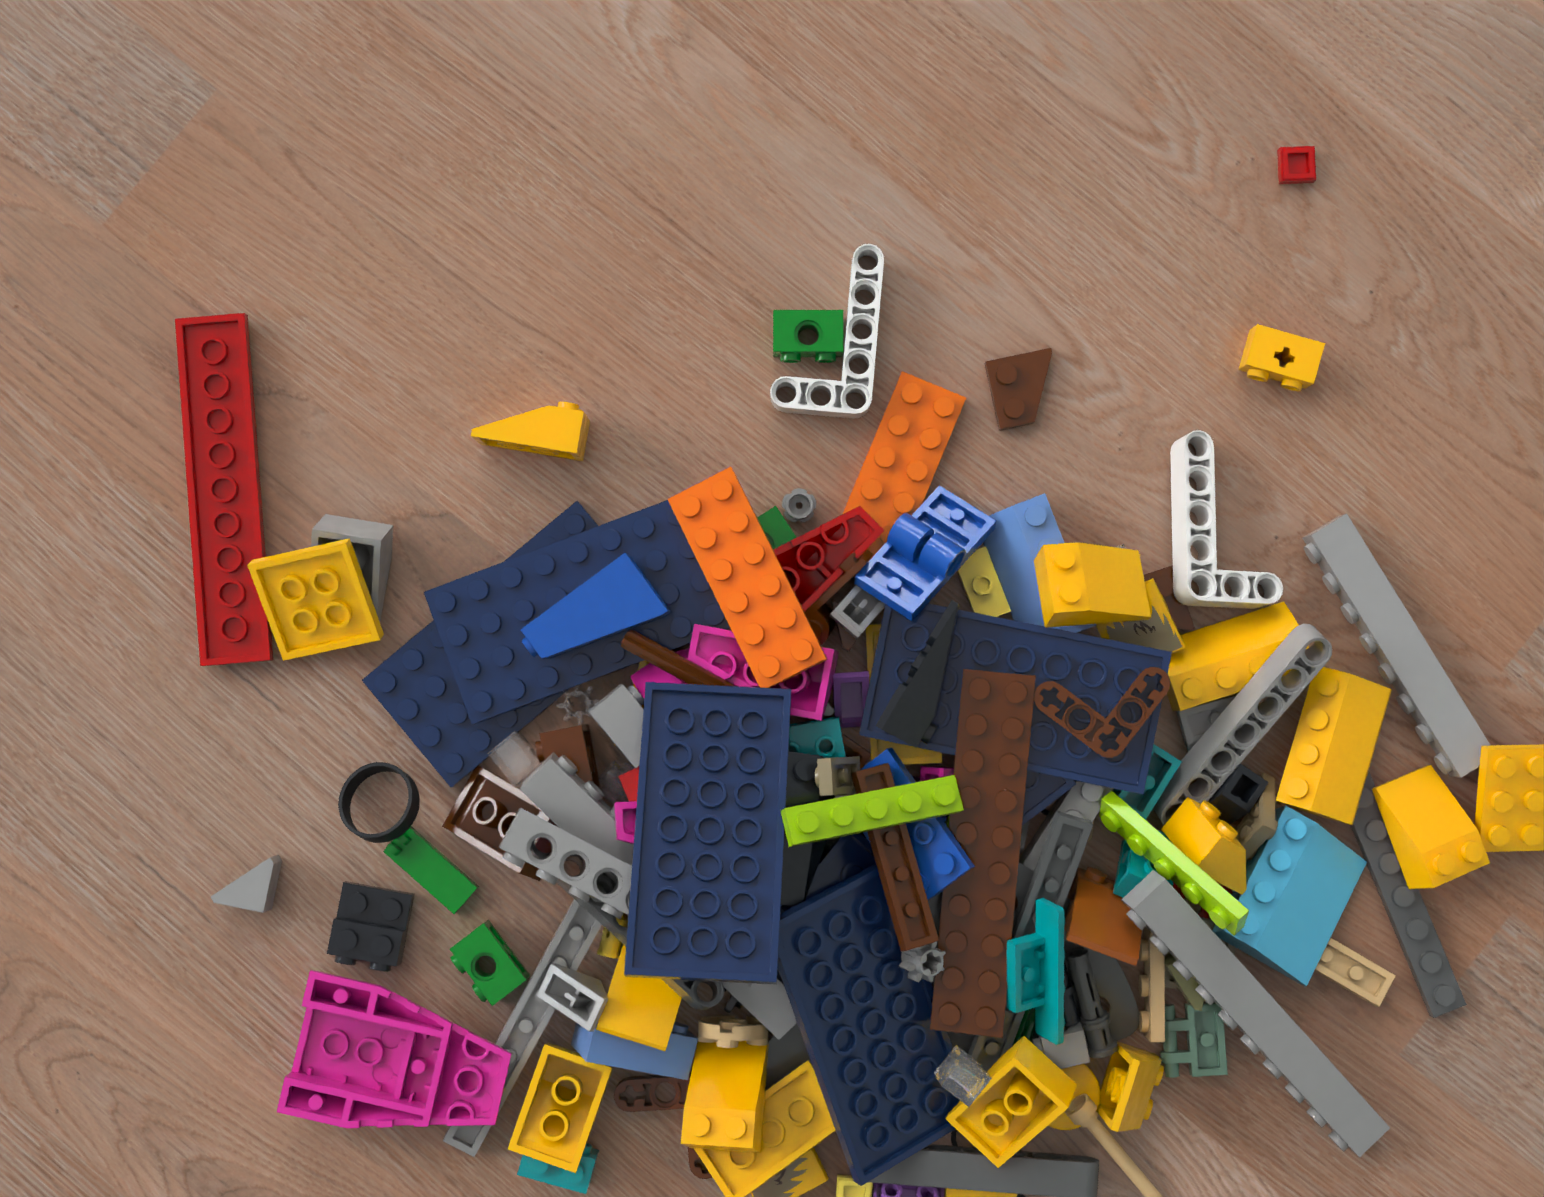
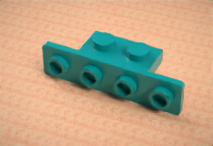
[1007,898,1065,1045]

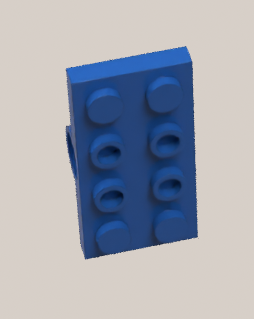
[854,485,996,621]
[860,748,975,901]

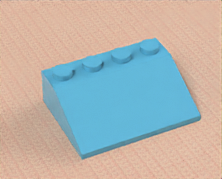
[1212,806,1367,987]

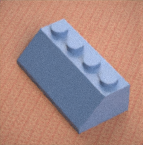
[983,493,1096,633]

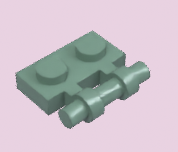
[1160,1002,1228,1078]

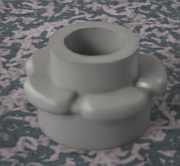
[782,488,816,522]

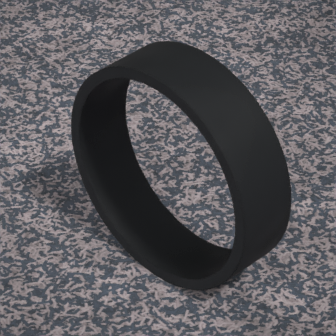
[338,762,420,843]

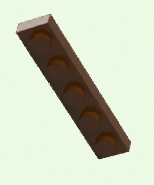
[851,763,939,951]

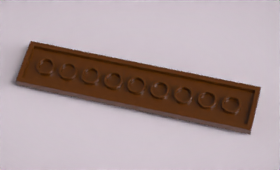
[930,669,1036,1038]

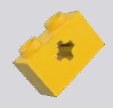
[1238,324,1325,391]

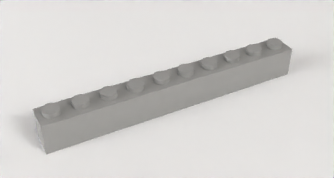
[520,752,797,1040]
[1122,870,1390,1158]

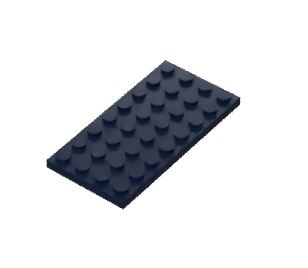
[424,500,730,725]
[362,501,598,788]
[859,603,1172,795]
[624,682,791,985]
[778,863,968,1186]

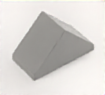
[830,585,885,639]
[211,855,282,913]
[536,964,608,1032]

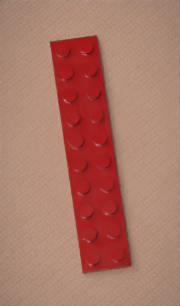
[175,313,274,666]

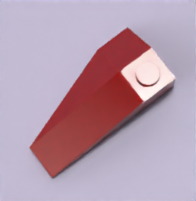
[773,506,885,612]

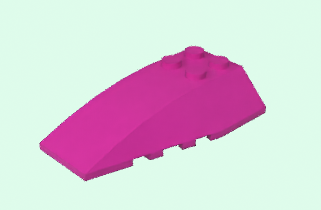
[276,970,512,1128]

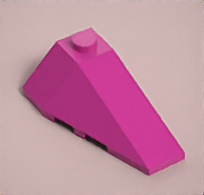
[688,624,839,721]

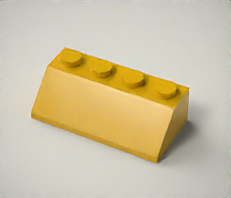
[1167,601,1309,711]
[1276,667,1392,825]

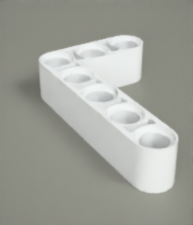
[770,244,884,419]
[1170,430,1283,609]

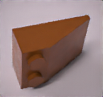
[1064,867,1142,966]

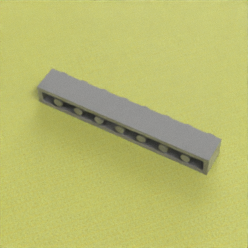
[1302,514,1490,778]

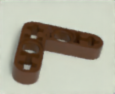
[1034,667,1170,758]
[614,1073,712,1179]

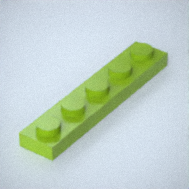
[781,775,964,847]
[1099,790,1249,936]

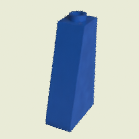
[521,553,671,659]

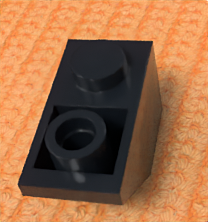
[1208,764,1269,825]

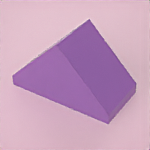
[832,671,869,728]

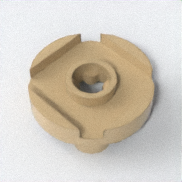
[698,1015,768,1048]

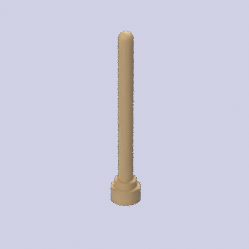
[1065,1094,1163,1197]

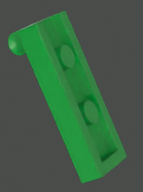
[383,826,479,914]

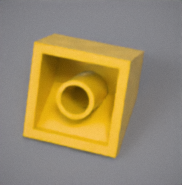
[1161,797,1247,895]

